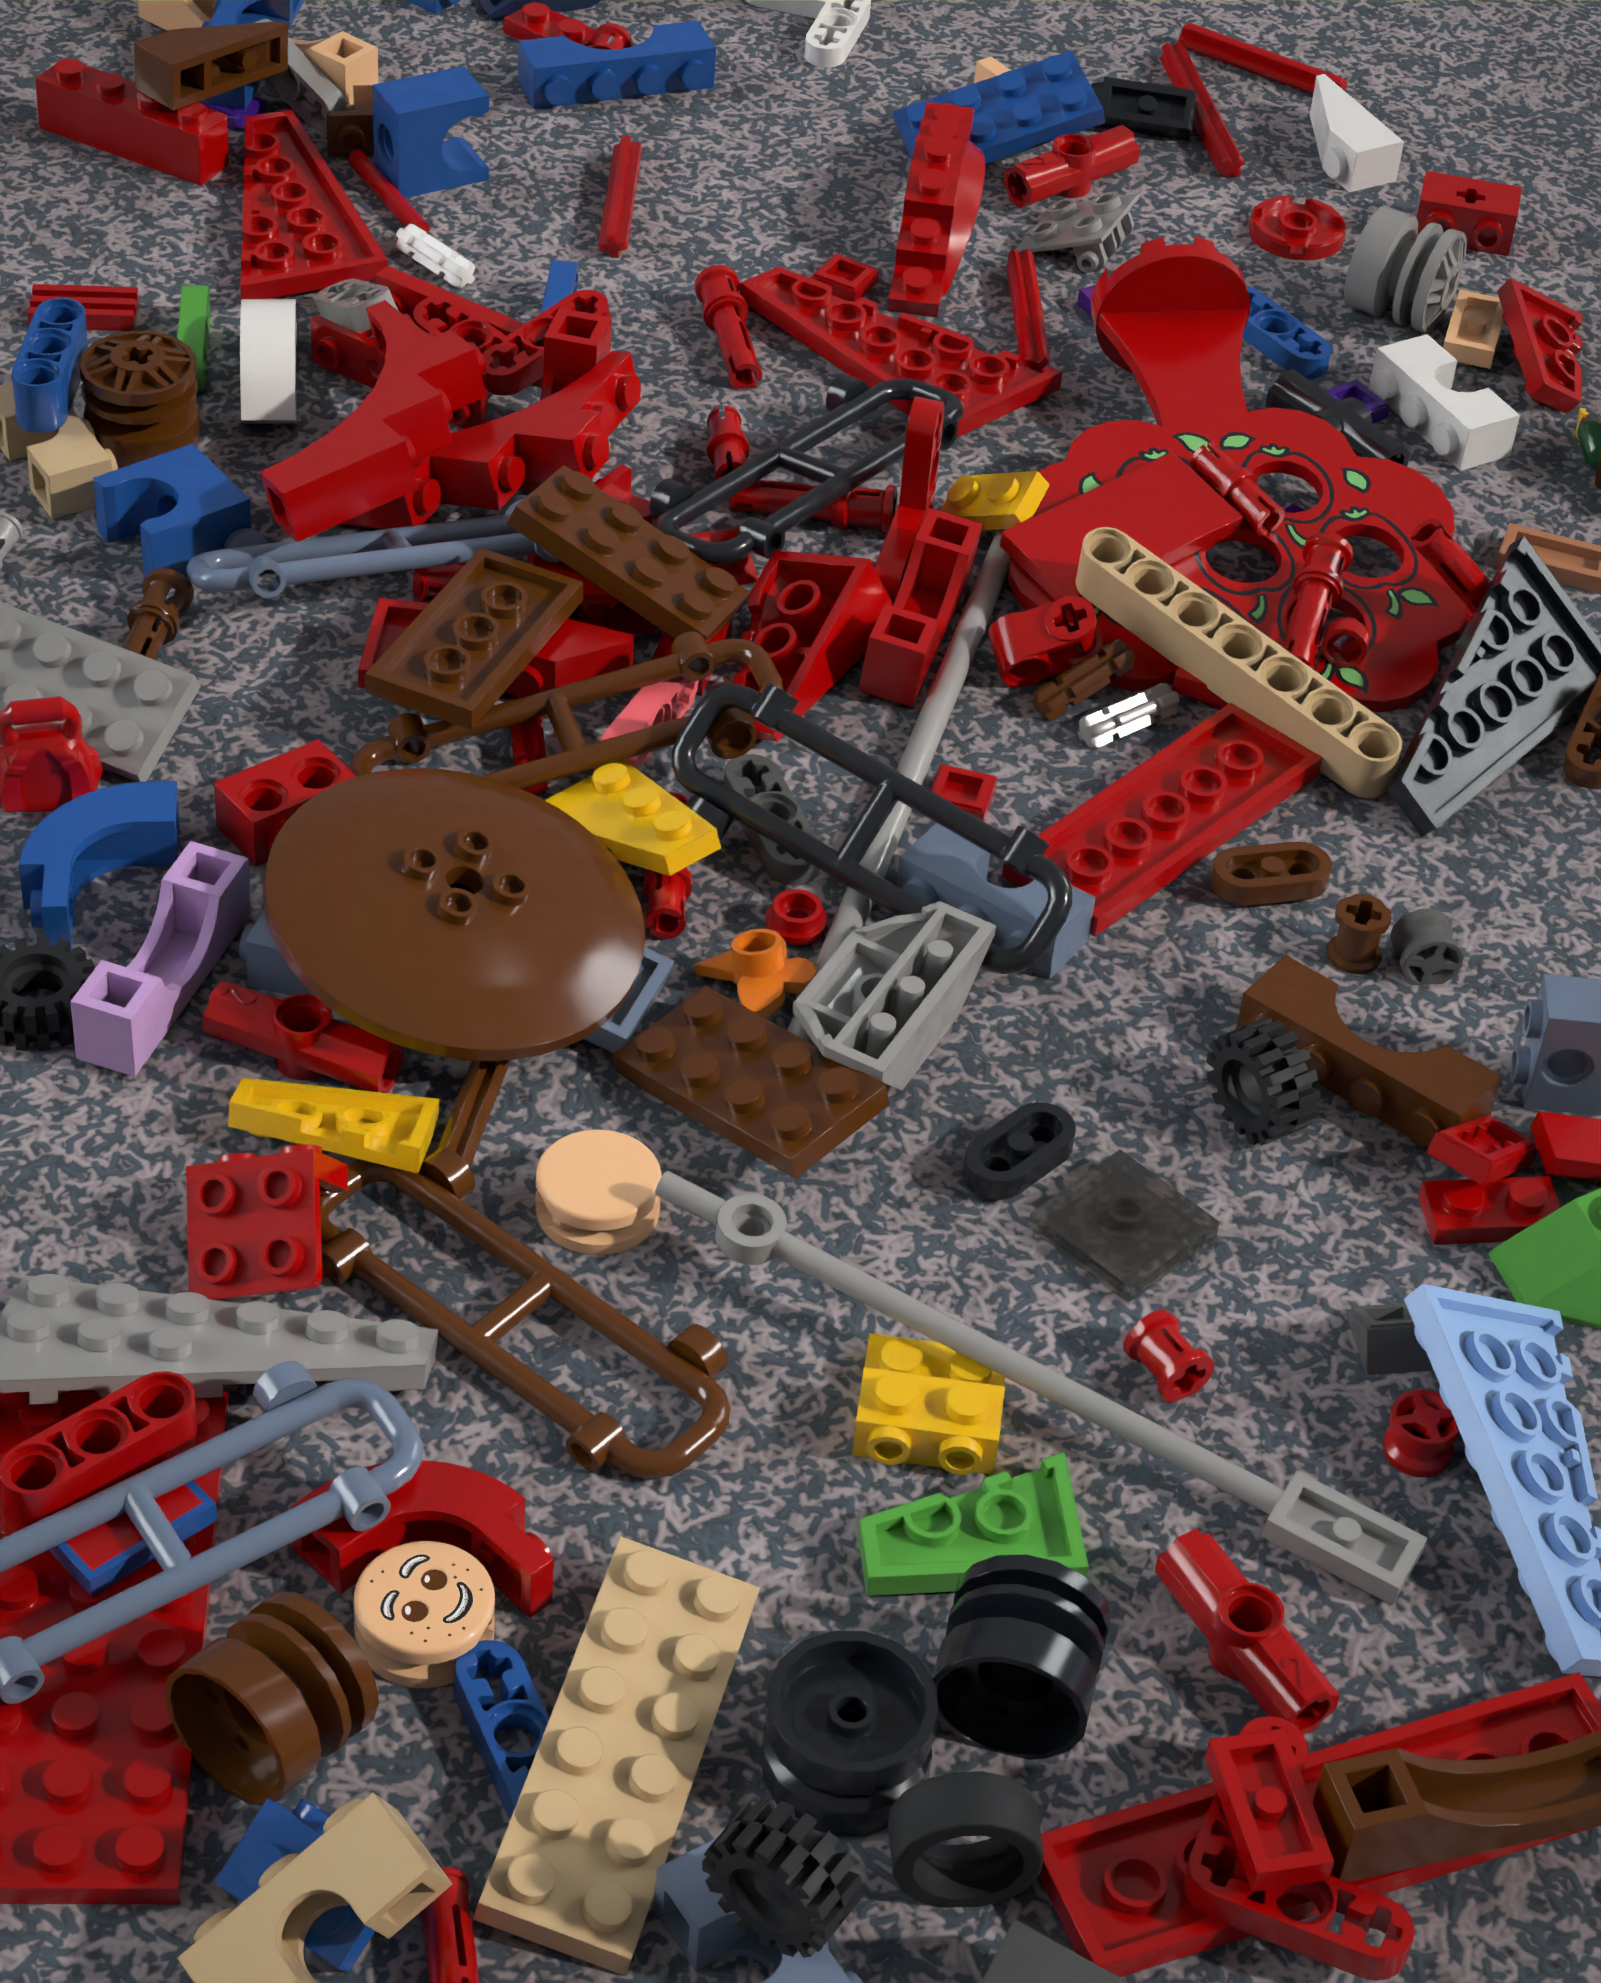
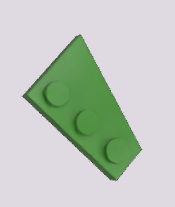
[858,1452,1089,1596]

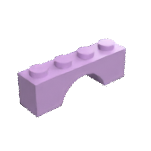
[70,841,251,1077]

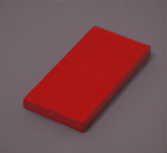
[1000,452,1243,613]

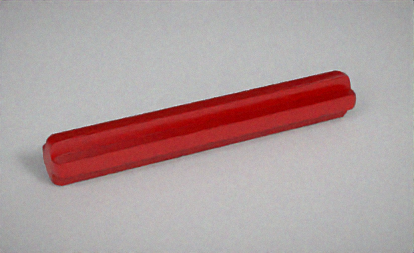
[1178,23,1347,94]
[598,135,642,258]
[1006,249,1051,373]

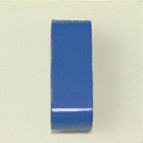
[12,298,88,433]

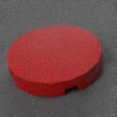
[1248,196,1346,260]

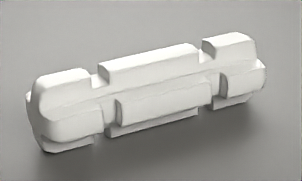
[396,224,475,289]

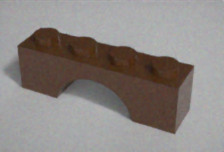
[1236,955,1501,1147]

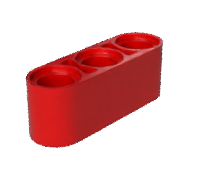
[0,1371,198,1533]

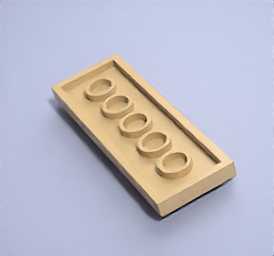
[473,1536,760,1976]

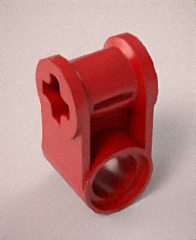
[988,595,1104,688]

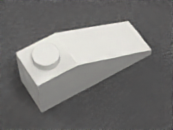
[1310,74,1404,192]

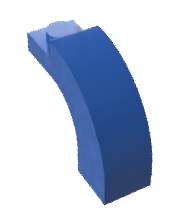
[19,781,180,950]

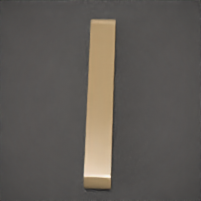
[1075,527,1402,798]

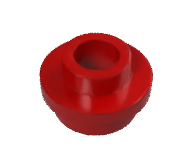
[765,889,828,945]

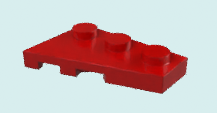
[1497,278,1582,413]

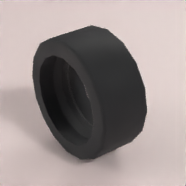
[888,1771,1044,1908]

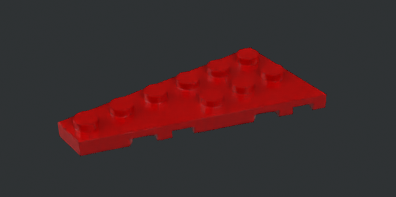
[740,266,1063,438]

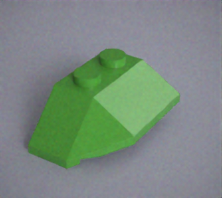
[1488,1188,1601,1330]

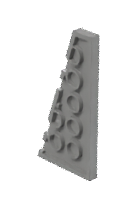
[0,1274,438,1405]

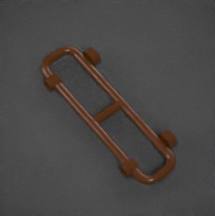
[348,631,784,789]
[320,1147,731,1479]

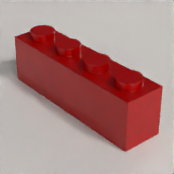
[35,58,229,186]

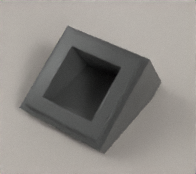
[1346,1303,1433,1375]

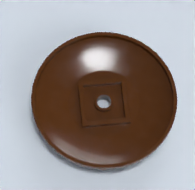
[263,768,645,1061]

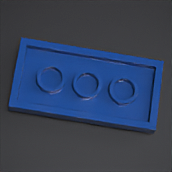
[893,50,1105,164]

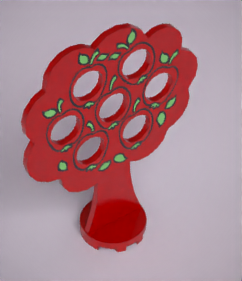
[1008,237,1470,712]

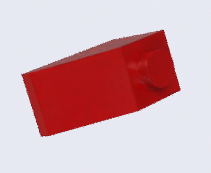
[504,619,634,698]

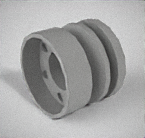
[1344,206,1467,334]

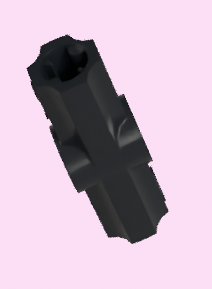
[1265,369,1410,466]

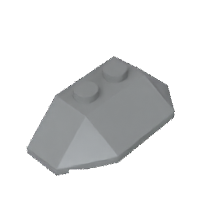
[792,901,996,1090]

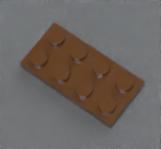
[507,465,750,644]
[365,548,584,730]
[612,985,890,1179]

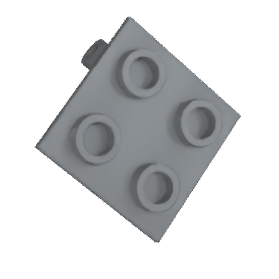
[1016,192,1140,273]

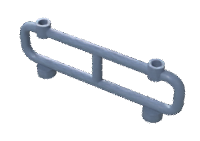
[187,495,560,598]
[0,1361,423,1704]

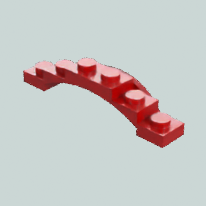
[887,102,985,318]

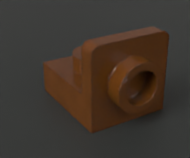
[326,85,374,157]

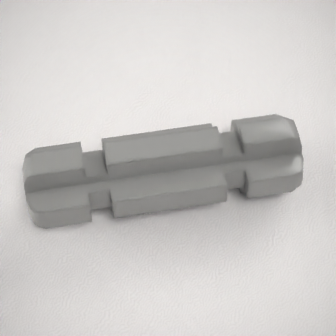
[1077,683,1180,749]

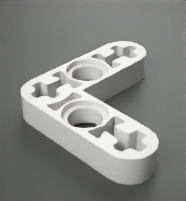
[745,0,871,67]

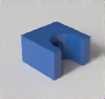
[373,66,489,198]
[93,443,251,580]

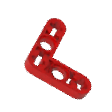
[413,289,612,396]
[875,396,945,604]
[1183,1716,1415,1981]

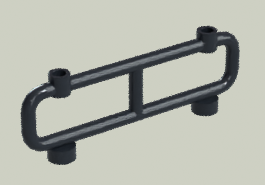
[649,374,964,565]
[672,683,1072,975]

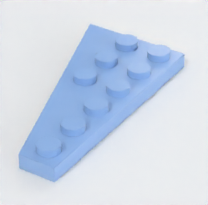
[1404,1284,1601,1677]

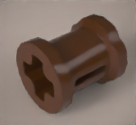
[1327,894,1391,974]

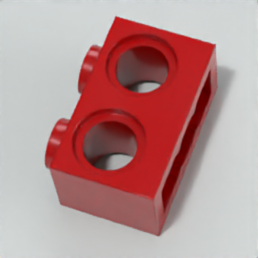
[214,739,357,867]

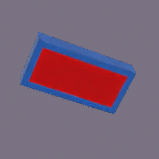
[49,1480,217,1597]

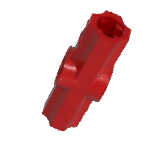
[1003,125,1140,209]
[203,980,405,1093]
[1155,1529,1339,1735]

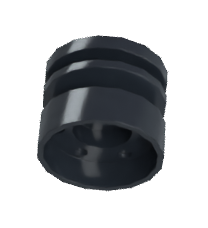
[932,1554,1112,1759]

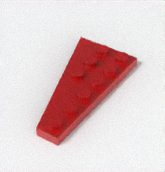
[240,109,388,300]

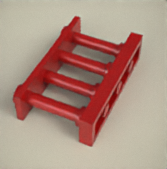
[310,266,544,429]

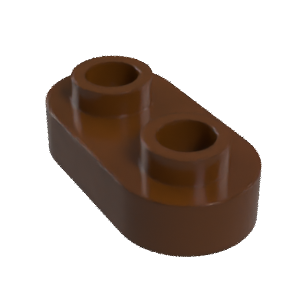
[1210,842,1332,906]

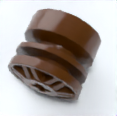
[79,330,200,468]
[165,1591,379,1806]

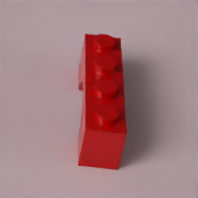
[858,508,983,707]

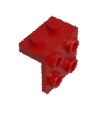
[186,1144,348,1301]

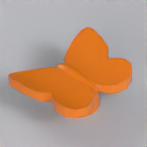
[694,929,817,1018]

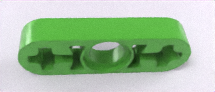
[177,285,211,393]

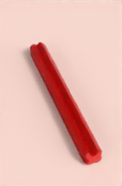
[1160,42,1244,178]

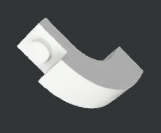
[240,299,298,424]

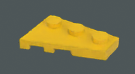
[545,760,721,876]
[228,1078,440,1174]

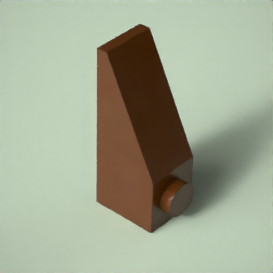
[134,21,288,111]

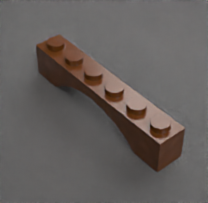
[1313,1730,1601,1882]

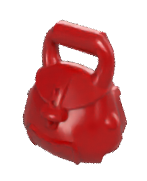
[0,696,103,813]

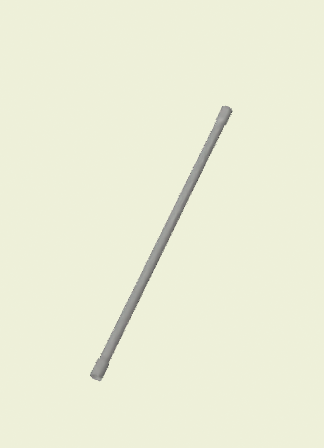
[787,529,1010,1046]

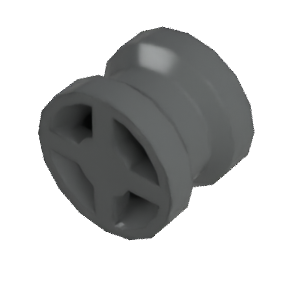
[1390,908,1464,985]

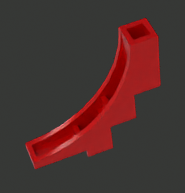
[260,300,487,542]
[341,350,641,529]

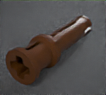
[122,568,194,660]

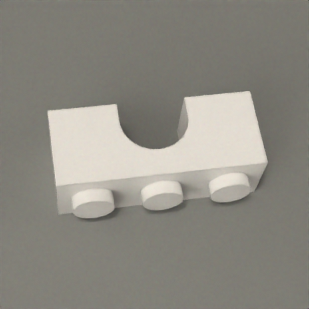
[1369,334,1520,471]

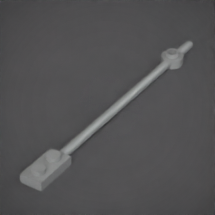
[655,1171,1428,1605]

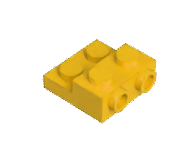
[852,1333,1005,1475]

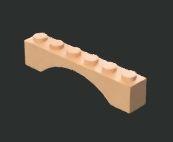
[138,0,378,105]

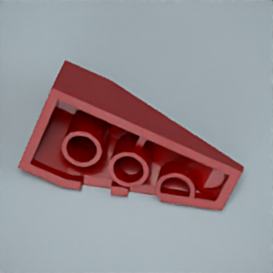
[733,550,893,742]

